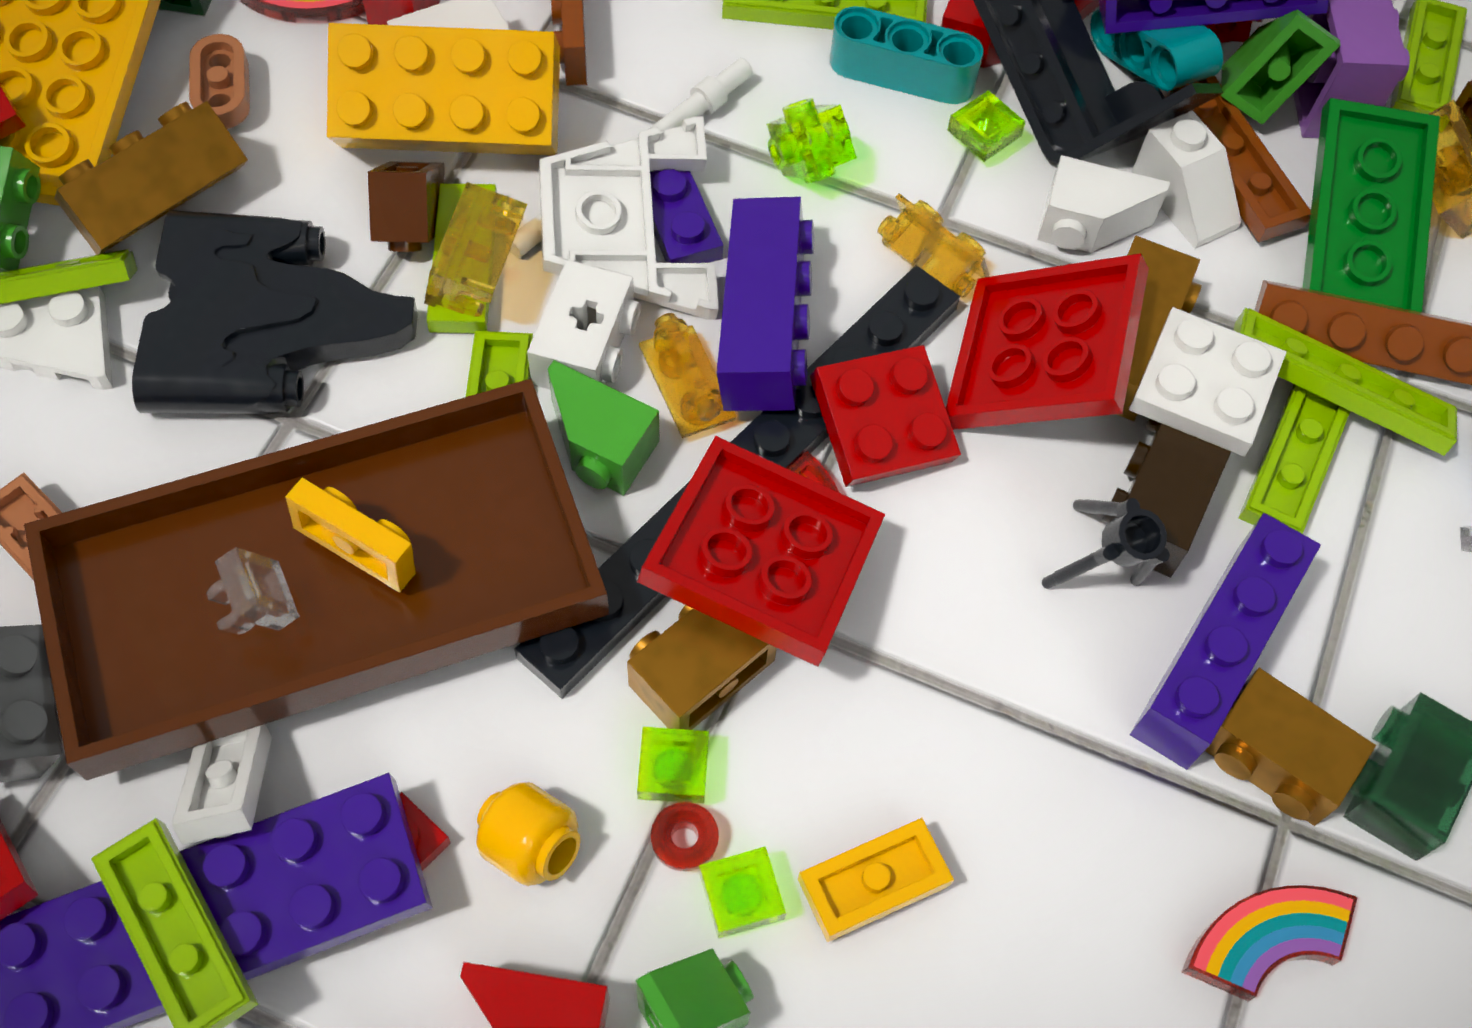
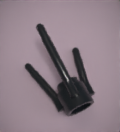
[1042,498,1170,589]

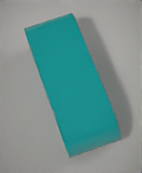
[829,6,983,104]
[1090,9,1223,91]

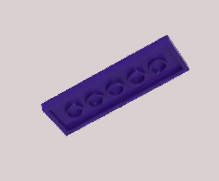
[0,773,433,1028]

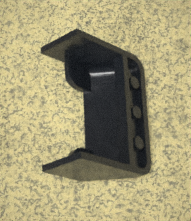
[974,0,1223,164]

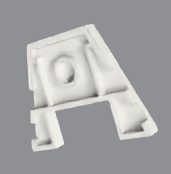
[539,116,719,319]

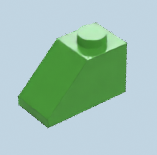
[1221,9,1340,125]
[548,360,660,496]
[635,948,754,1028]

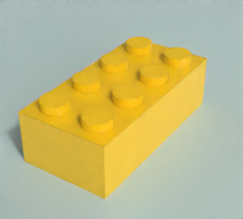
[327,23,560,156]

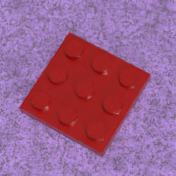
[946,253,1149,430]
[637,436,885,667]

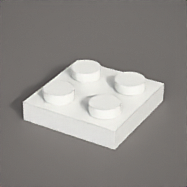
[1129,307,1287,457]

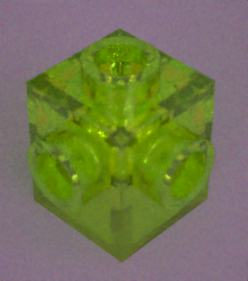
[766,98,857,183]

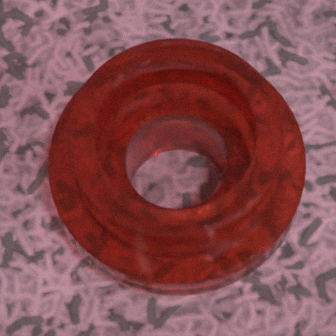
[651,802,719,871]

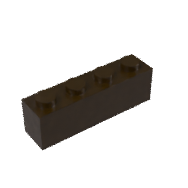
[1102,418,1231,578]

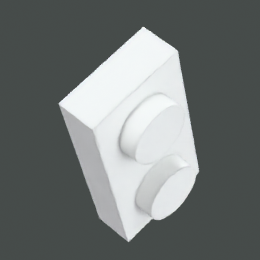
[171,724,272,845]

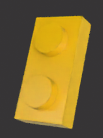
[285,478,416,593]
[797,818,954,943]

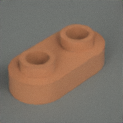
[189,34,250,129]

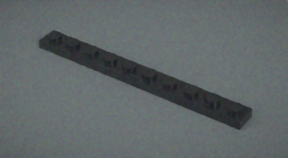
[514,265,960,699]

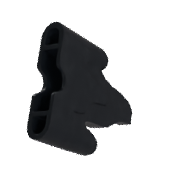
[132,210,418,414]

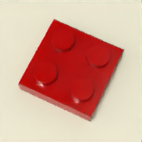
[810,345,961,487]

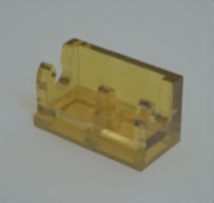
[424,182,527,317]

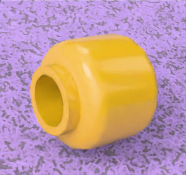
[476,782,581,886]

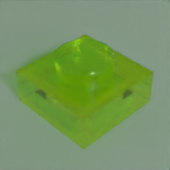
[947,90,1026,162]
[637,727,709,804]
[699,846,786,939]

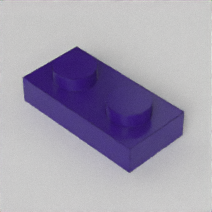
[650,169,724,263]

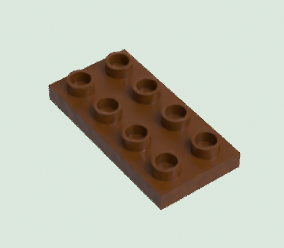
[24,378,609,781]

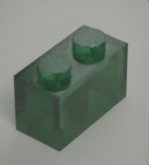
[1343,692,1472,861]

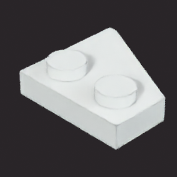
[0,286,113,390]

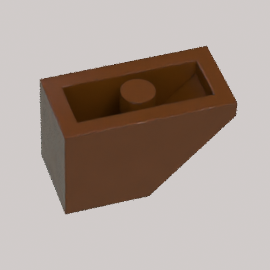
[368,161,445,252]

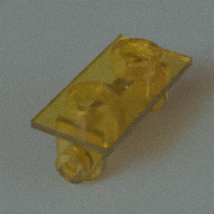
[877,193,990,298]
[639,313,737,439]

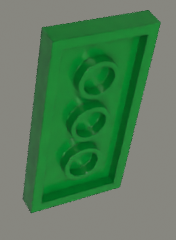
[1302,98,1440,312]

